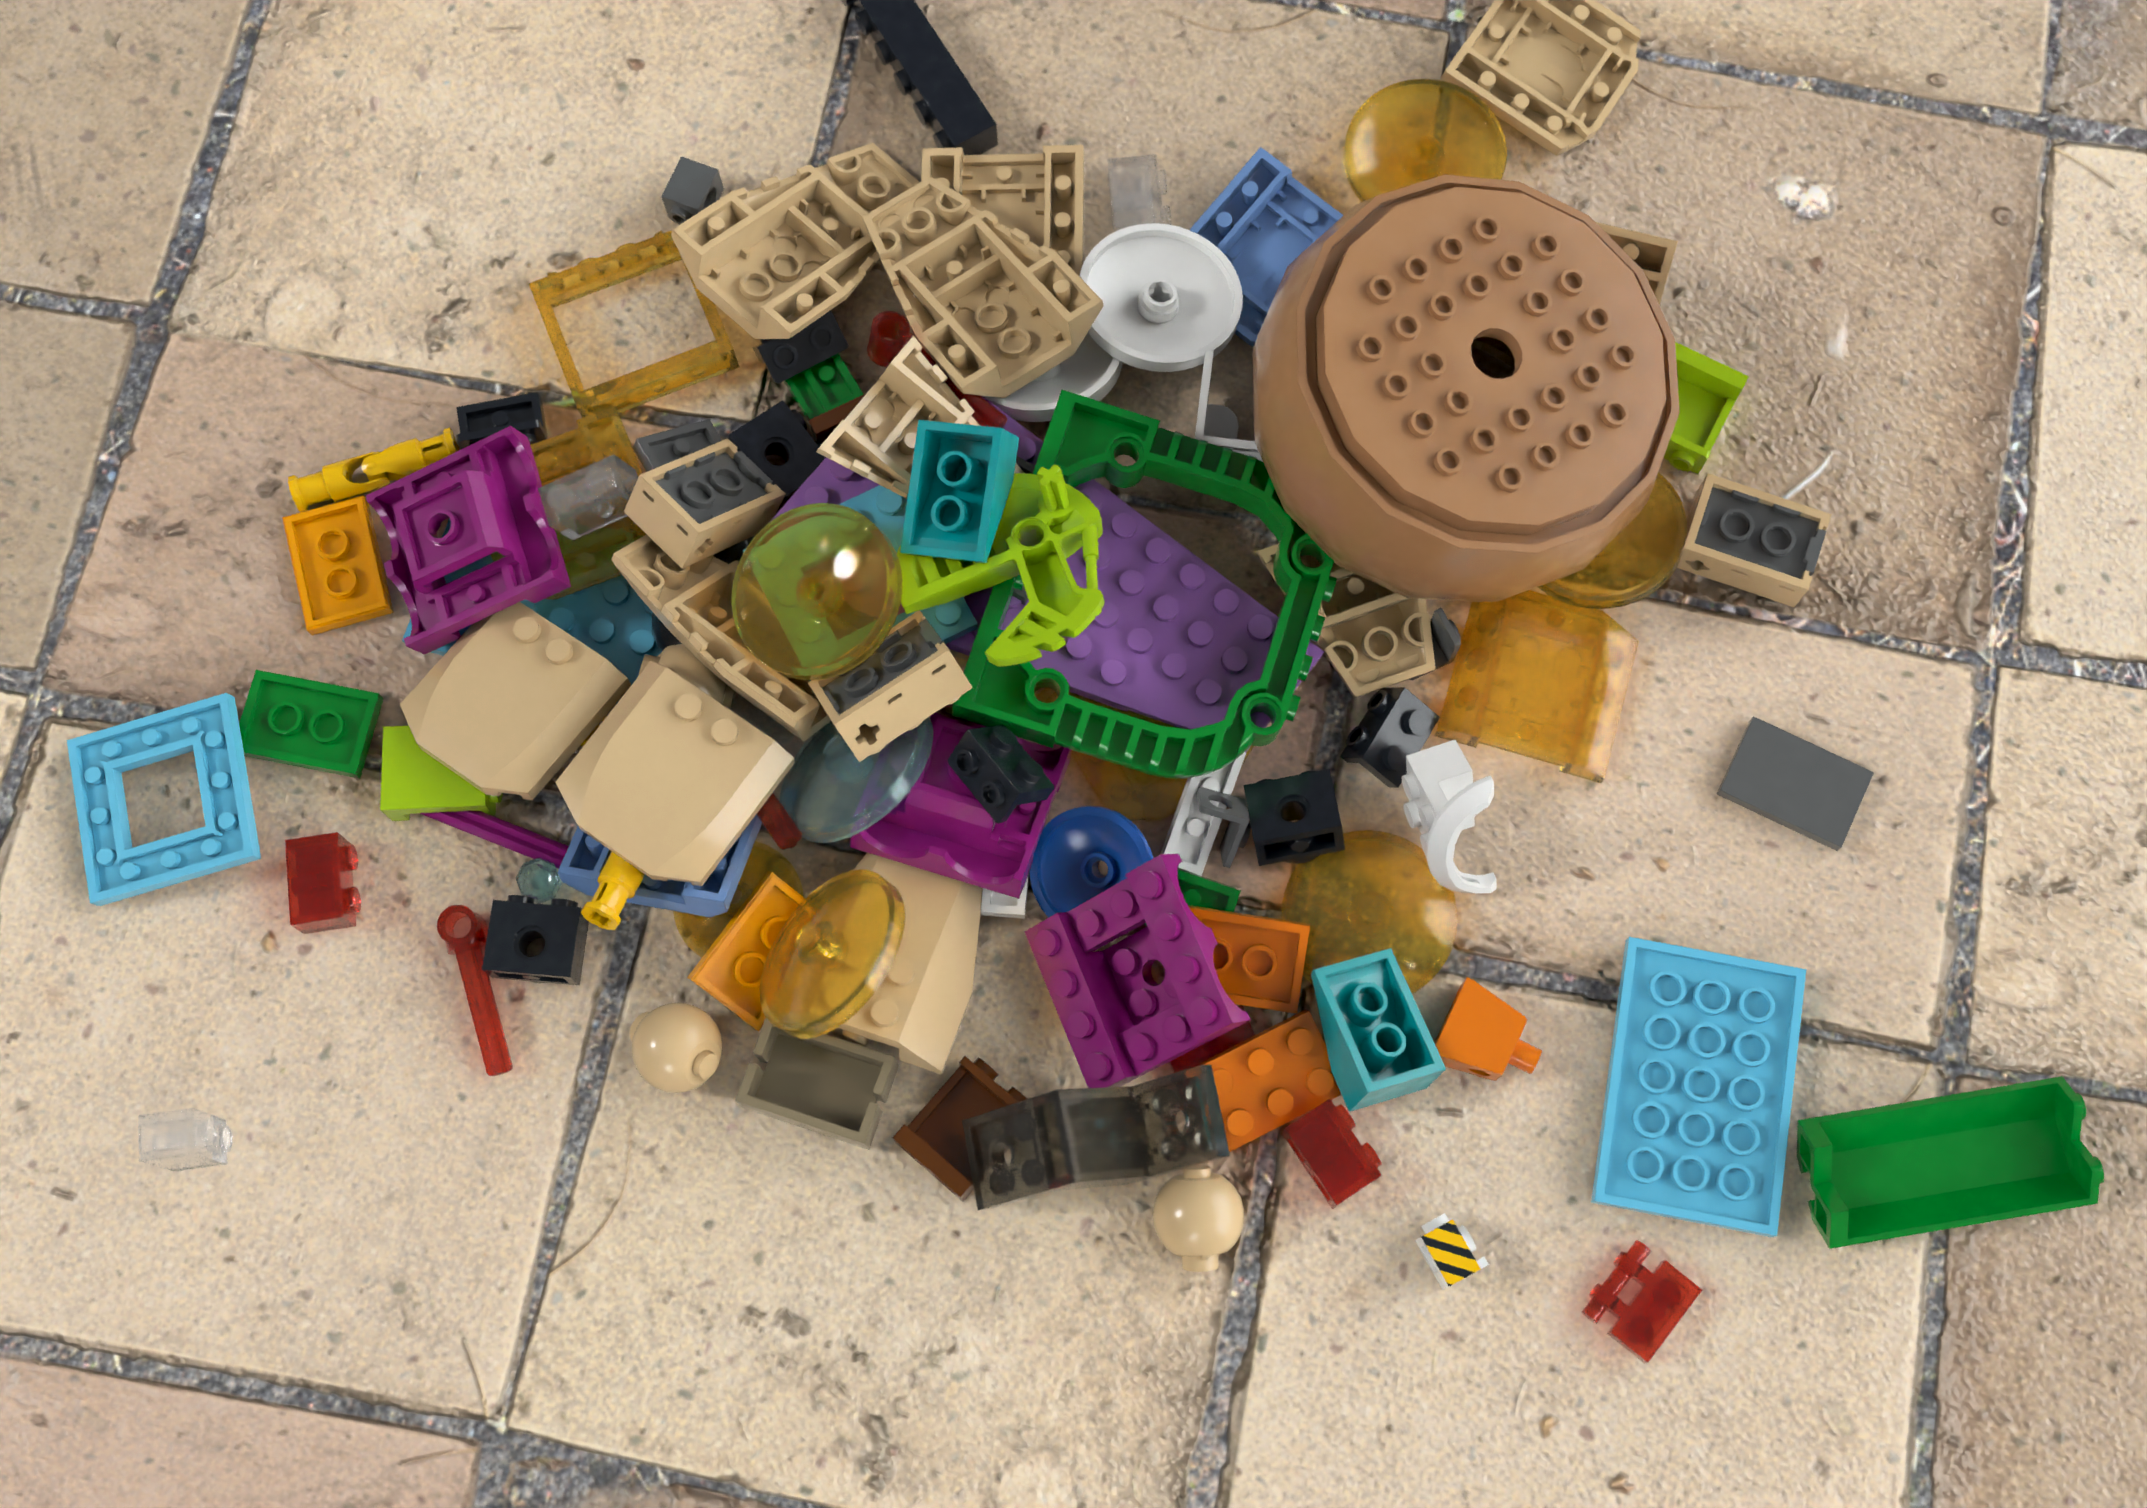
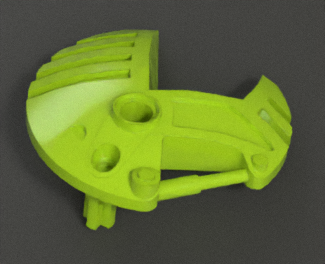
[893,465,1105,667]

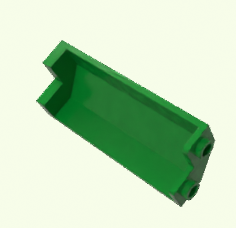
[1797,1076,2104,1249]

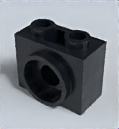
[728,400,826,514]
[1243,769,1345,866]
[482,895,589,985]

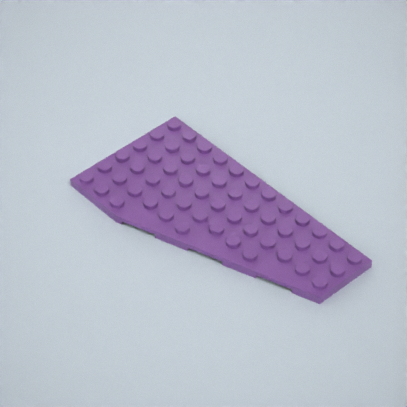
[758,350,1324,753]

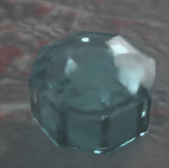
[516,858,562,904]

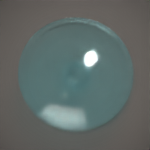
[780,717,933,843]

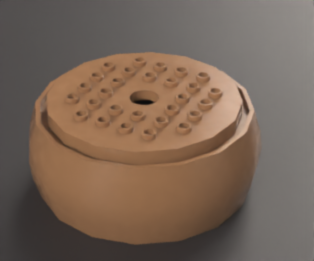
[1252,175,1680,602]

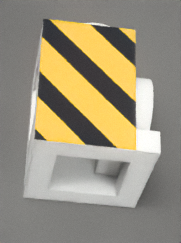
[1415,1213,1489,1290]

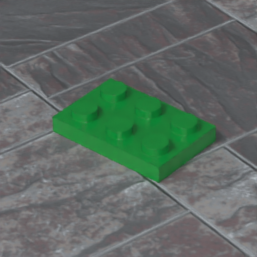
[239,670,384,779]

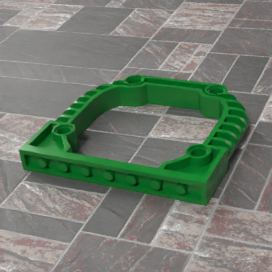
[952,390,1337,779]

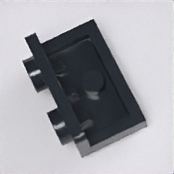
[753,310,848,383]
[456,392,549,450]
[1340,687,1440,788]
[948,724,1055,823]

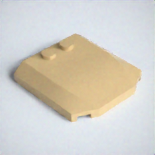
[1440,0,1641,156]
[921,145,1084,275]
[400,602,631,800]
[555,661,795,886]

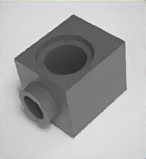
[661,156,724,225]

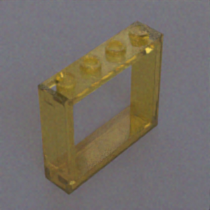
[529,230,739,426]

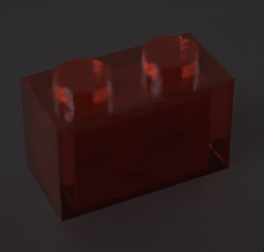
[285,832,361,934]
[1282,1099,1382,1210]

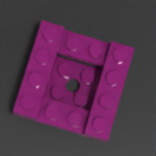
[366,426,571,655]
[850,712,1072,899]
[1024,854,1250,1096]

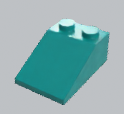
[900,420,1019,563]
[1311,948,1446,1112]

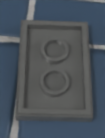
[1717,716,1874,851]

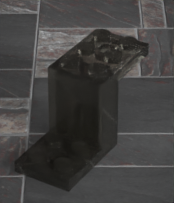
[962,1065,1230,1210]

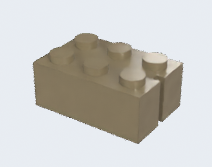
[735,1015,899,1150]

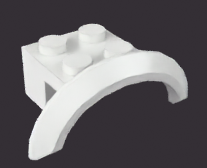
[1402,740,1497,893]

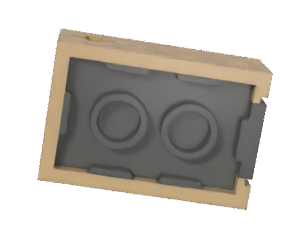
[624,438,786,569]
[1672,473,1832,607]
[808,610,973,762]

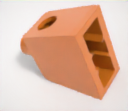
[1434,977,1542,1081]

